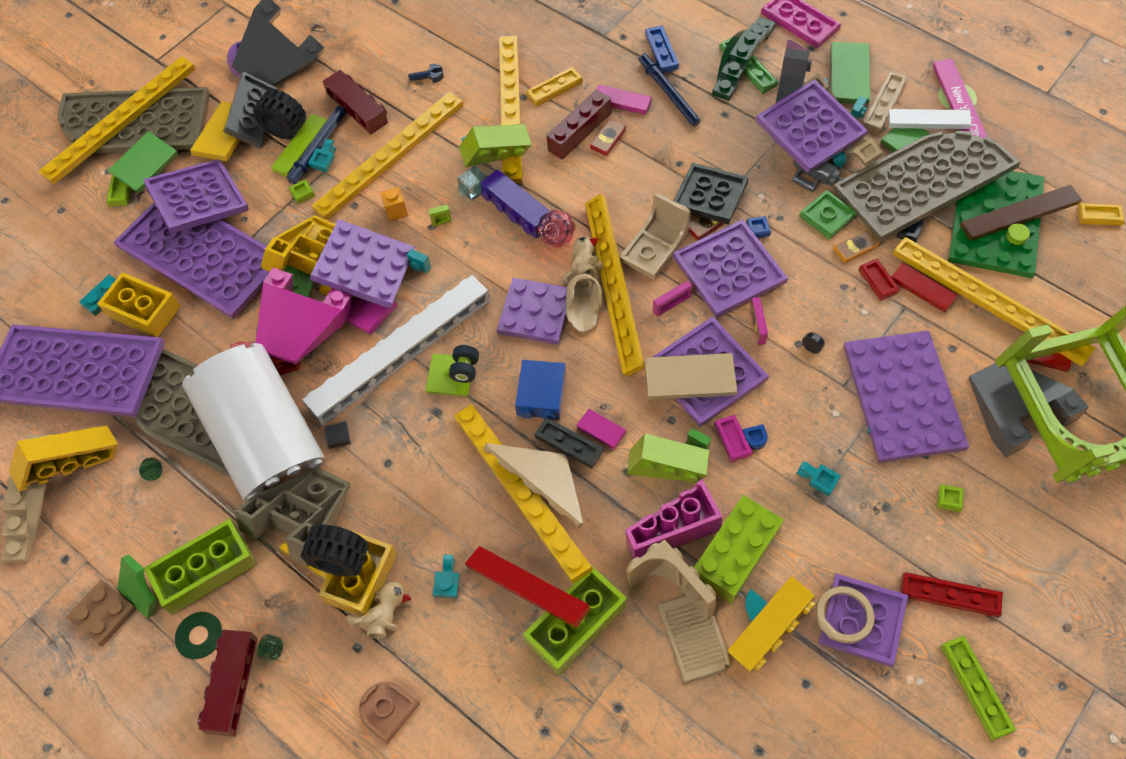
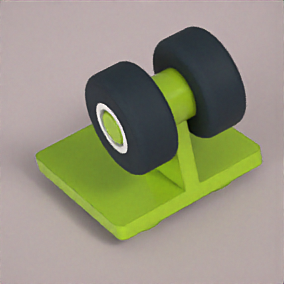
[425,345,479,397]

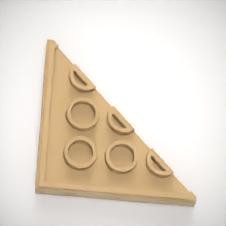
[484,443,583,528]

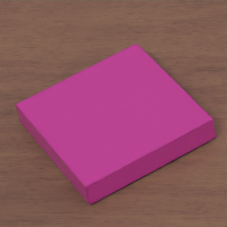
[345,297,398,335]

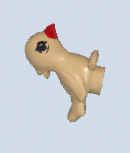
[561,236,603,285]
[345,582,412,639]

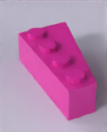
[625,479,722,559]

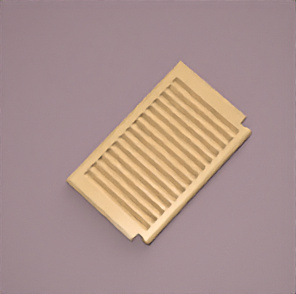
[657,596,732,684]

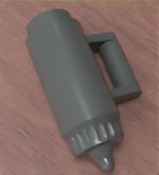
[792,160,843,192]

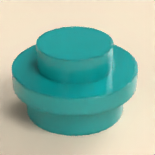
[833,152,846,169]

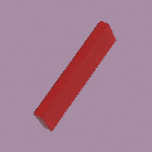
[900,572,1003,618]

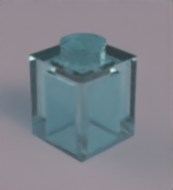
[457,165,488,201]

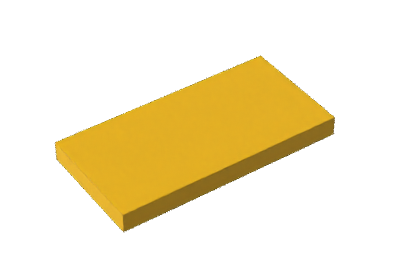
[190,101,240,161]

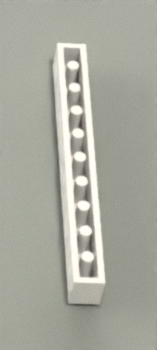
[302,275,490,426]

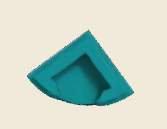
[745,589,767,622]

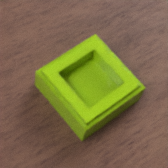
[288,179,315,205]
[428,204,452,226]
[937,484,964,512]

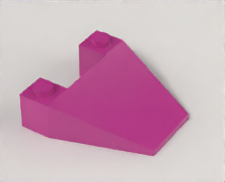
[256,268,351,364]

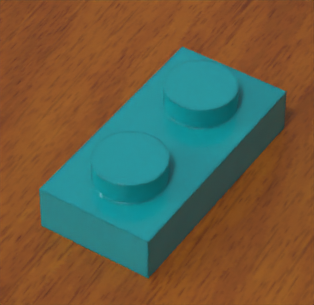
[79,274,116,316]

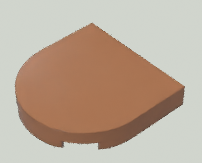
[360,682,420,744]

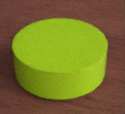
[1006,224,1030,245]

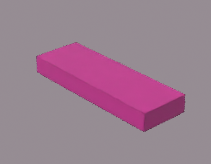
[596,84,652,115]

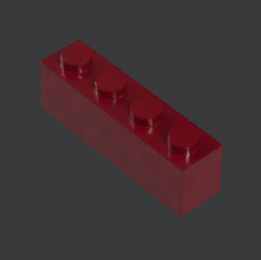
[322,70,388,135]
[547,89,611,160]
[198,630,258,737]

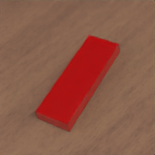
[891,263,958,313]

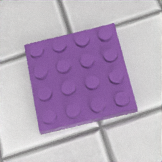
[755,79,868,173]
[143,160,249,234]
[310,219,415,309]
[673,219,788,318]
[653,317,769,427]

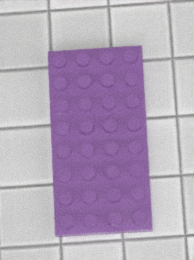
[113,203,270,320]
[0,324,165,417]

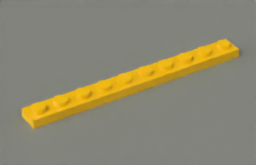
[499,36,523,184]
[38,56,196,185]
[312,92,463,220]
[585,194,645,377]
[893,237,1096,367]
[454,404,593,584]

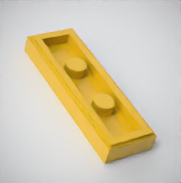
[526,67,583,107]

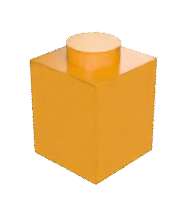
[380,187,408,222]

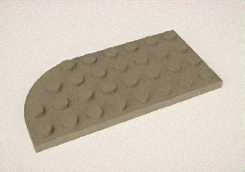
[58,87,210,153]
[833,131,1020,242]
[134,349,231,478]

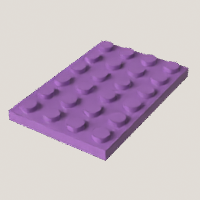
[843,331,969,463]

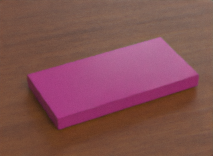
[761,0,841,48]

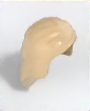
[566,274,602,332]

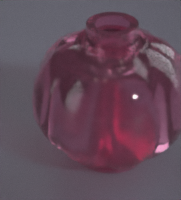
[537,209,576,248]

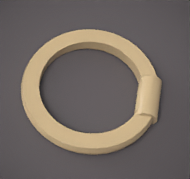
[816,586,875,643]

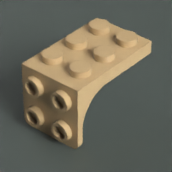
[619,193,690,280]
[627,540,716,620]

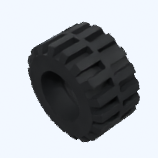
[253,89,307,140]
[300,524,369,577]

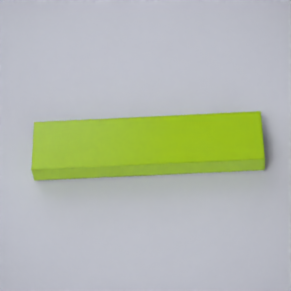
[271,114,327,177]
[940,635,1017,741]

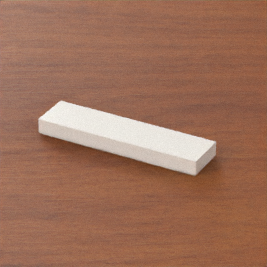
[889,109,971,129]

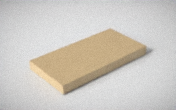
[645,353,737,400]

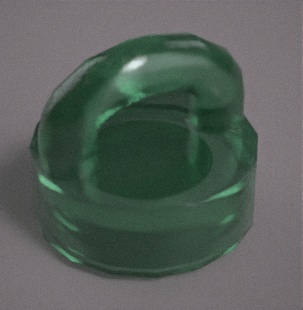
[139,457,163,481]
[257,633,283,661]

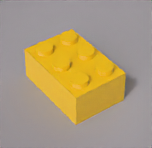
[97,272,181,337]
[318,530,397,616]

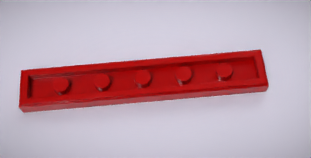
[465,546,591,629]

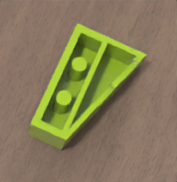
[459,124,532,168]
[627,433,709,483]

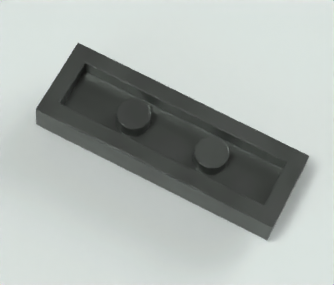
[535,417,603,469]

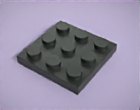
[673,163,749,225]

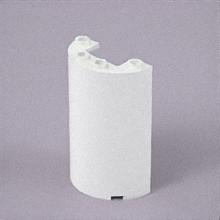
[182,343,326,502]

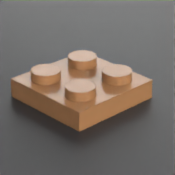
[66,580,136,647]

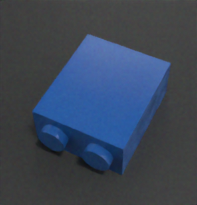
[515,360,566,420]

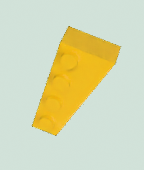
[9,425,118,492]
[727,575,816,673]

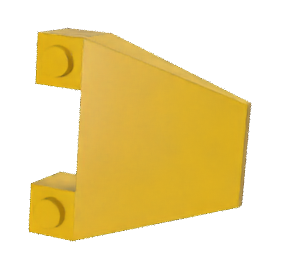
[260,215,336,296]

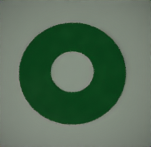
[175,612,222,659]

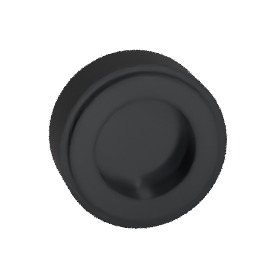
[802,332,825,354]

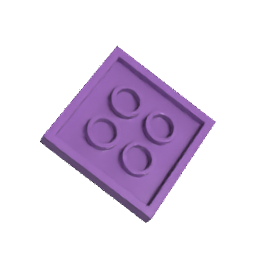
[497,278,567,345]
[818,573,908,667]

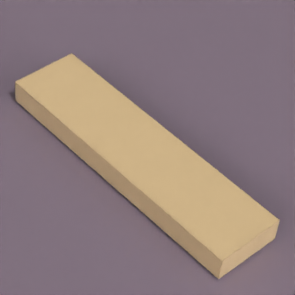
[863,71,907,134]

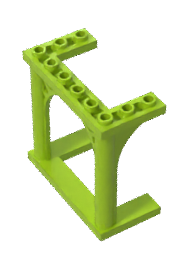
[995,306,1126,483]

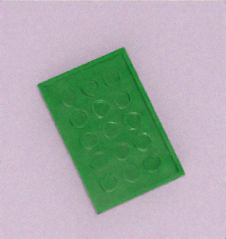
[948,171,1045,278]

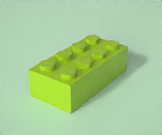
[694,495,784,604]
[144,518,258,615]
[523,566,627,676]

